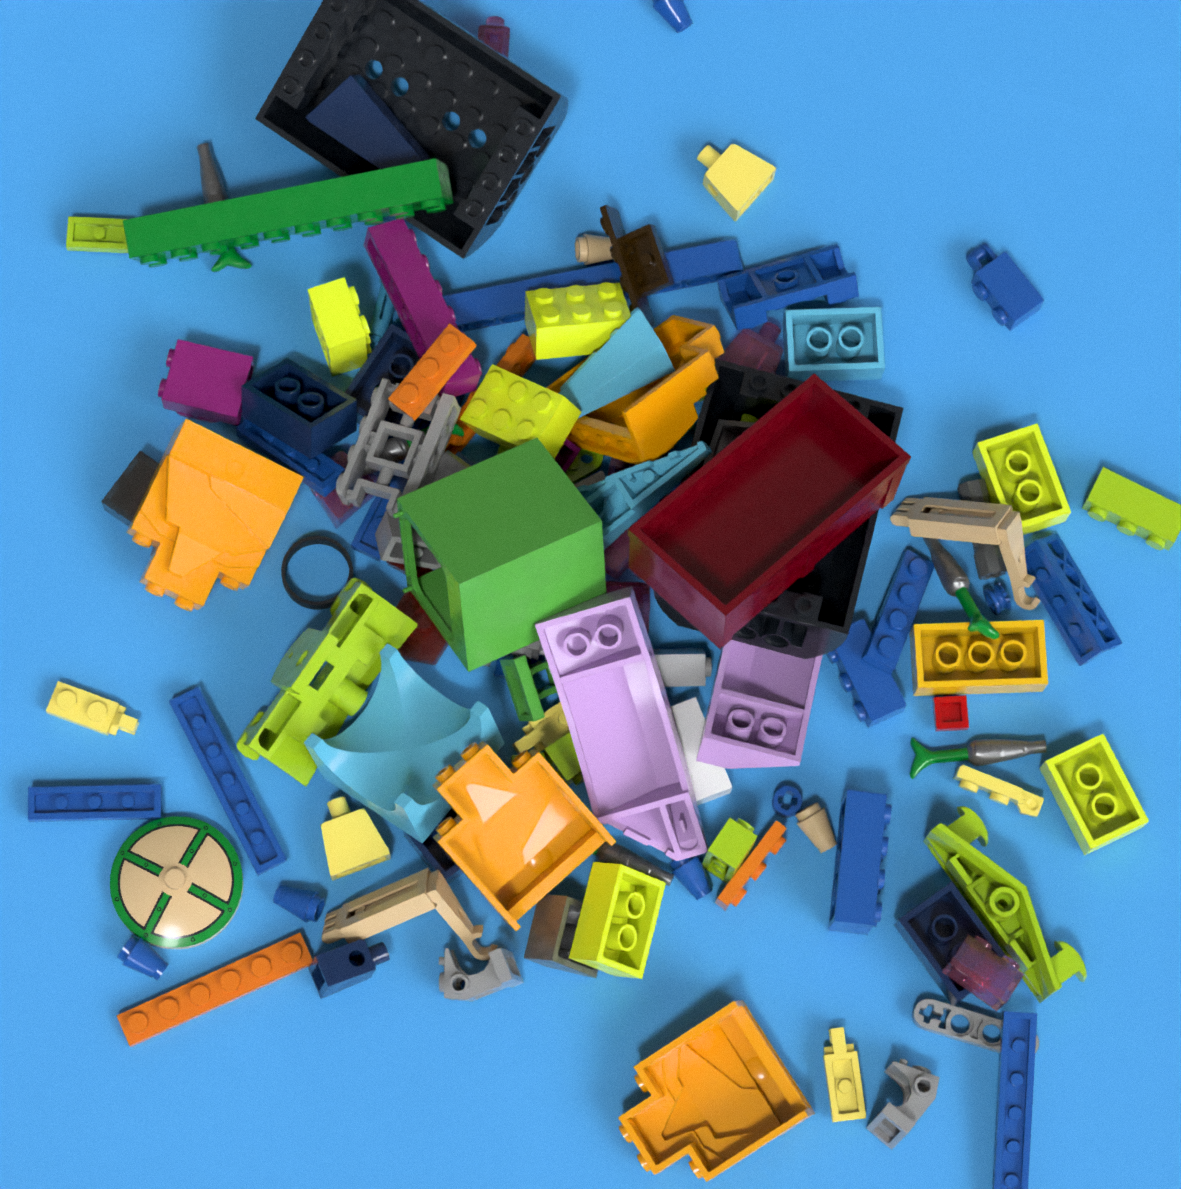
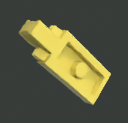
[46,681,139,736]
[512,702,570,754]
[953,765,1044,817]
[823,1027,866,1123]

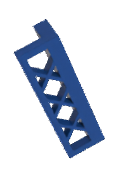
[1025,533,1122,666]

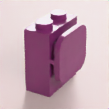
[158,339,255,426]

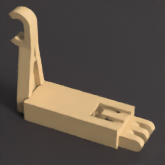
[890,497,1040,610]
[322,868,498,961]

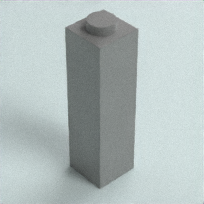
[653,648,712,687]

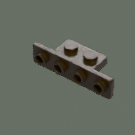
[600,205,674,327]

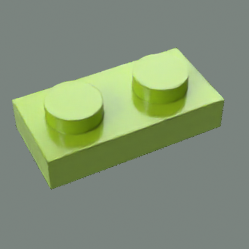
[66,216,128,253]

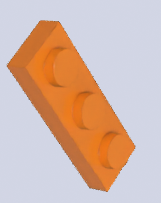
[388,323,477,421]
[715,820,787,911]

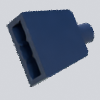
[308,939,390,999]

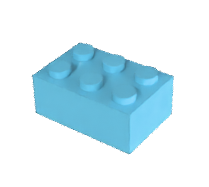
[782,307,885,382]

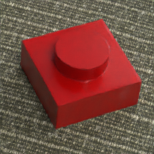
[932,695,969,732]

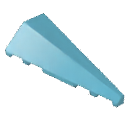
[558,307,676,418]
[577,441,712,550]

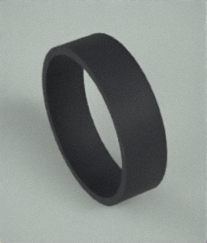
[281,536,353,610]

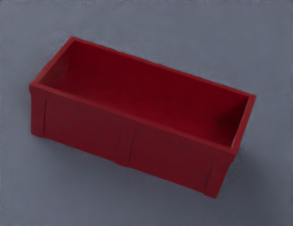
[628,374,911,649]

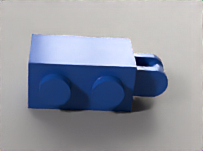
[966,243,1044,331]

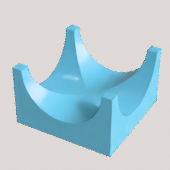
[304,643,504,843]

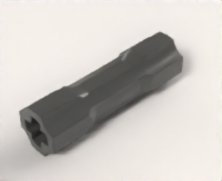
[957,479,1007,580]

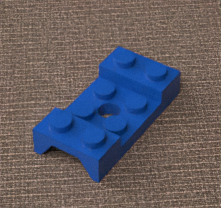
[716,244,859,331]

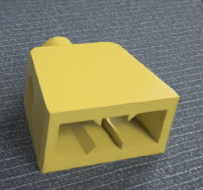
[697,144,776,222]
[321,796,391,881]

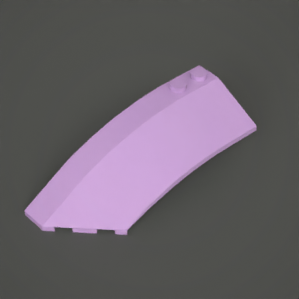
[535,586,708,861]
[696,640,823,769]

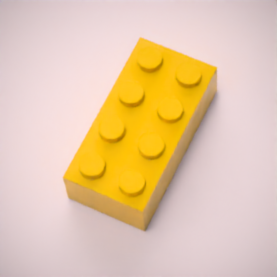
[909,620,1048,696]

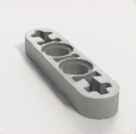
[912,999,1039,1053]

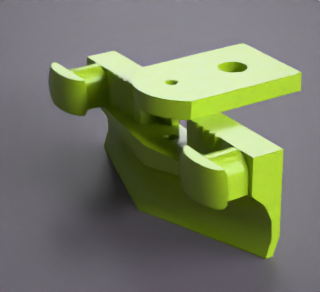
[236,578,418,787]
[923,806,1087,1003]

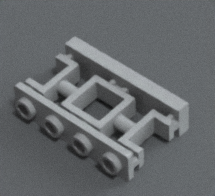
[336,378,461,517]

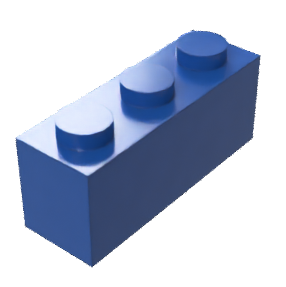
[826,619,907,728]

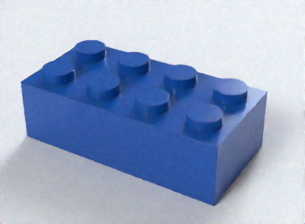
[828,790,892,935]

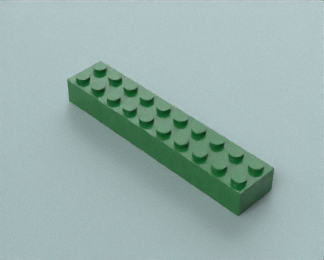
[123,158,454,268]

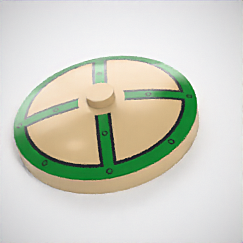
[110,816,244,949]

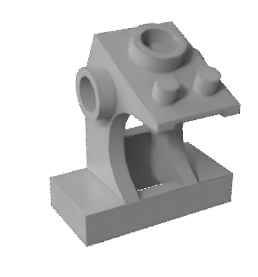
[439,947,524,1002]
[866,1059,940,1150]

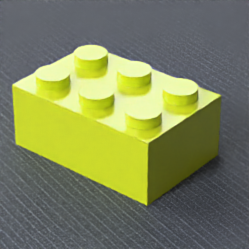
[307,277,372,377]
[525,282,631,360]
[460,364,581,459]
[972,423,1071,535]
[1039,734,1149,856]
[569,862,666,979]

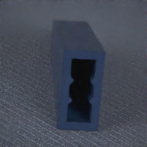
[306,74,431,169]

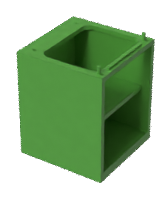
[393,438,606,672]

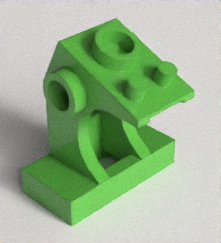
[499,654,559,722]

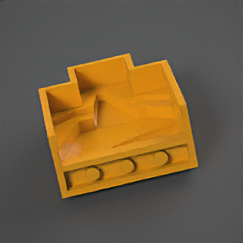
[546,315,724,465]
[126,419,304,612]
[432,741,616,931]
[618,1000,815,1182]

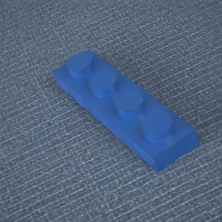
[235,419,345,497]
[861,549,934,674]
[28,784,162,822]

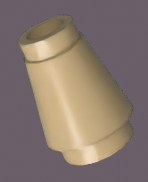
[575,234,613,265]
[795,802,837,853]

